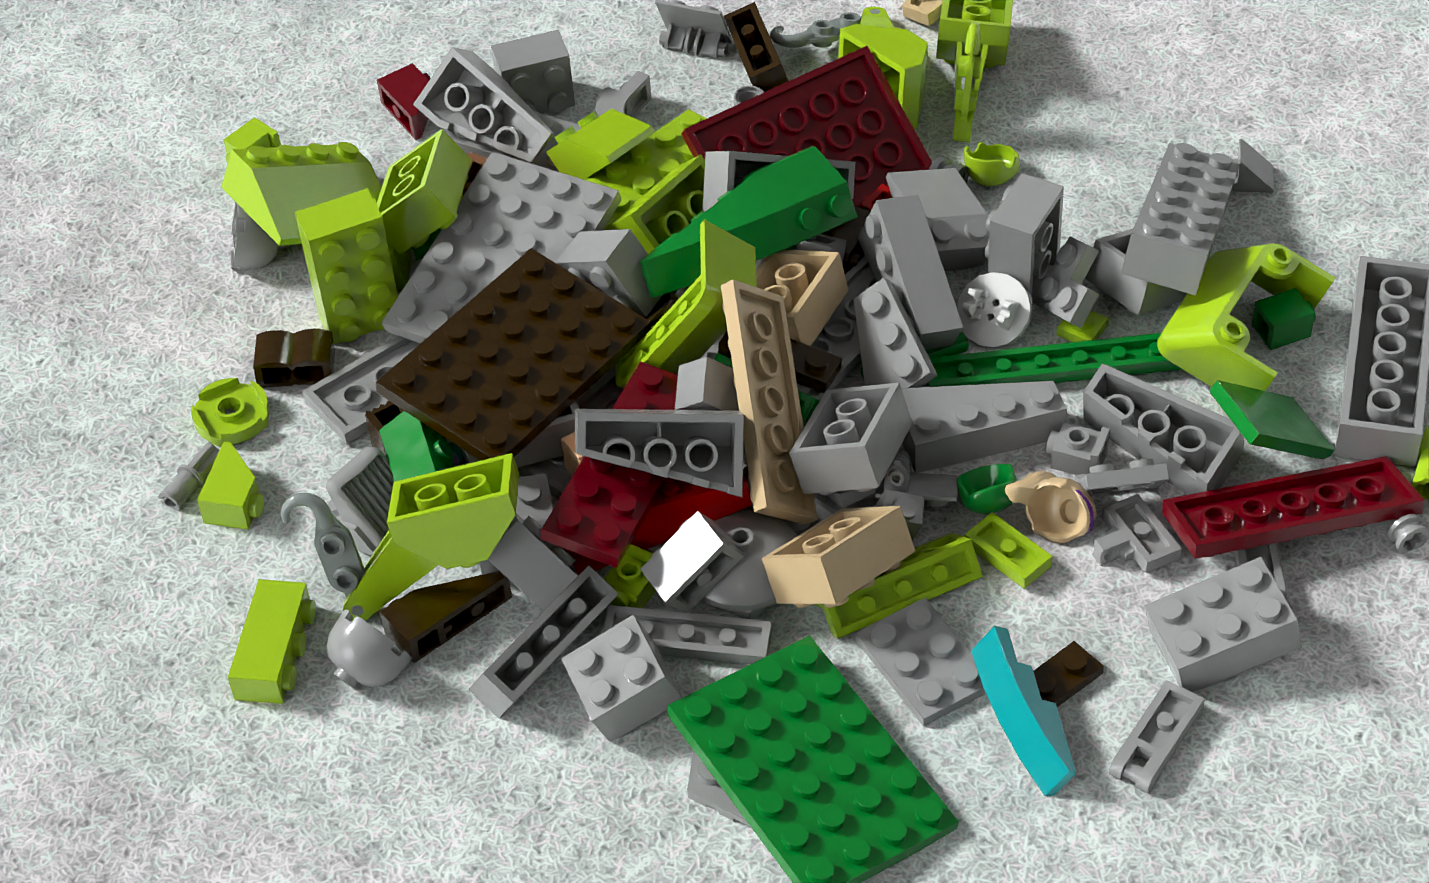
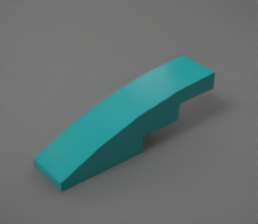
[971,625,1077,796]

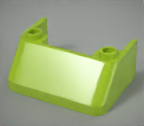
[616,219,757,389]
[1157,243,1336,391]

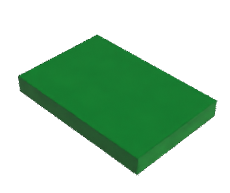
[1209,380,1335,459]

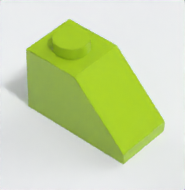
[197,442,264,530]

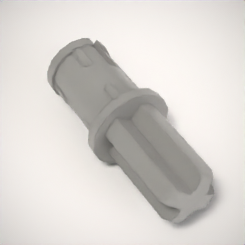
[158,443,220,511]

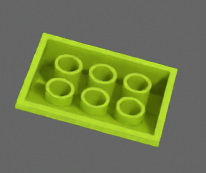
[221,142,382,246]

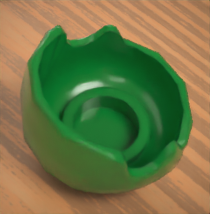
[956,464,1018,515]

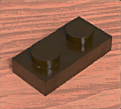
[1033,641,1104,707]

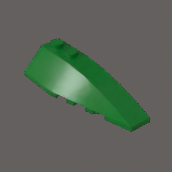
[639,146,857,297]

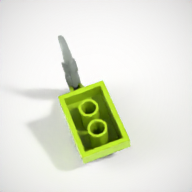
[770,6,928,129]
[281,453,519,622]

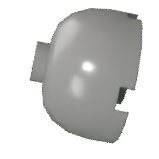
[231,202,286,270]
[326,610,412,689]

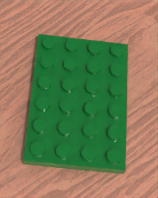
[667,635,959,883]

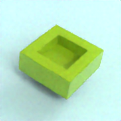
[1056,311,1109,342]

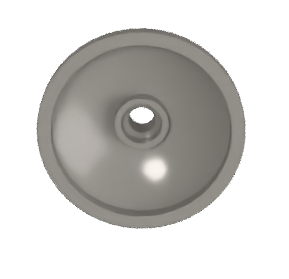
[701,510,798,611]

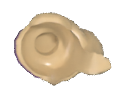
[1005,470,1097,544]

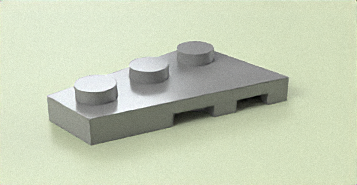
[854,278,938,388]

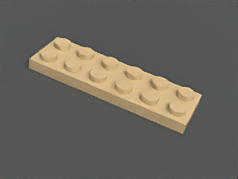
[721,280,818,525]

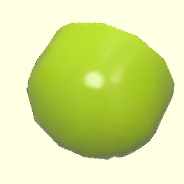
[964,142,1020,187]

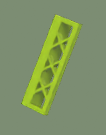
[813,532,983,639]

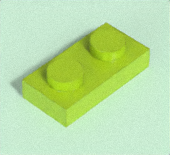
[964,512,1053,589]

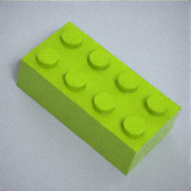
[295,188,398,344]

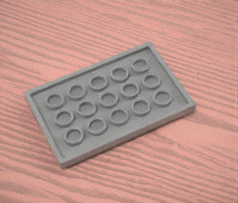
[382,152,622,343]

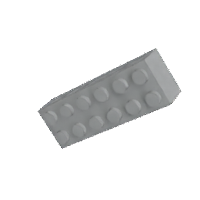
[1120,143,1240,295]
[1334,256,1429,467]

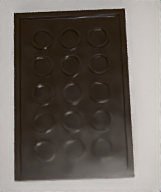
[376,248,651,461]

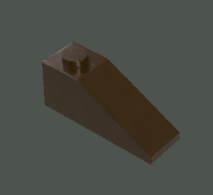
[380,571,512,663]

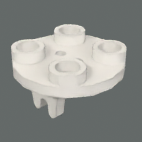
[957,272,1032,348]

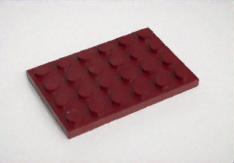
[681,46,933,208]

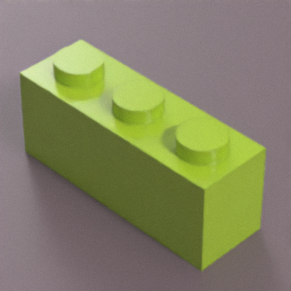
[228,579,316,704]

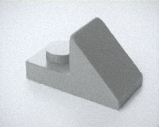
[1232,139,1274,193]

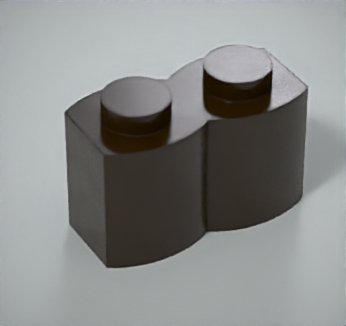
[253,328,335,388]

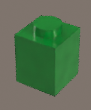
[1252,288,1316,351]

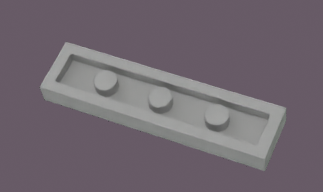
[603,605,773,664]

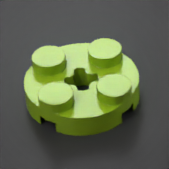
[191,378,270,446]

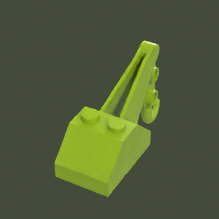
[936,0,1013,143]

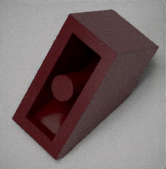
[377,63,431,140]

